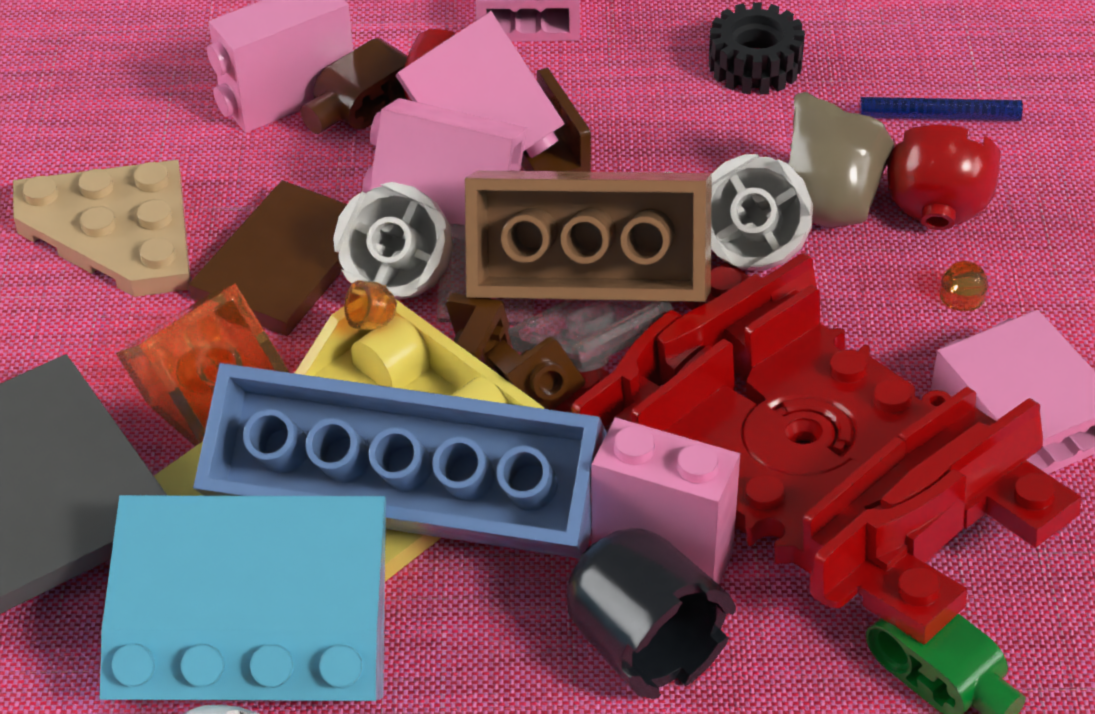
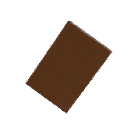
[188,180,347,337]

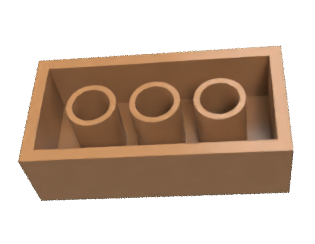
[465,171,712,302]

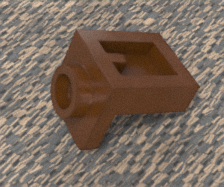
[445,293,514,373]
[484,337,585,410]

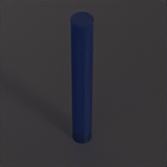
[859,97,1023,121]

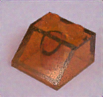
[116,283,290,446]

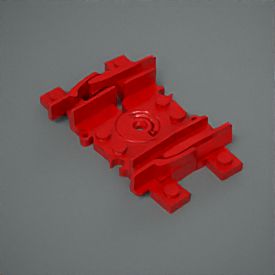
[553,253,1081,645]

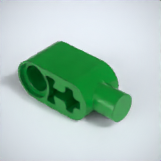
[866,613,1026,714]

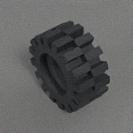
[709,2,805,95]

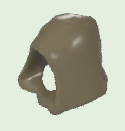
[788,92,894,228]

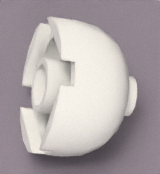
[711,154,813,270]
[333,182,453,300]

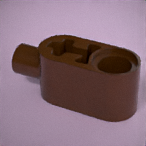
[300,38,408,134]

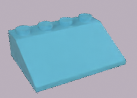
[100,495,386,701]

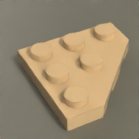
[13,160,191,297]

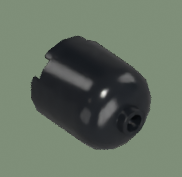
[567,528,736,699]

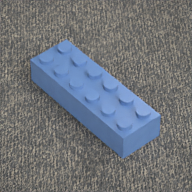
[193,363,607,559]

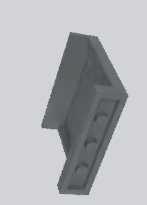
[0,354,167,614]

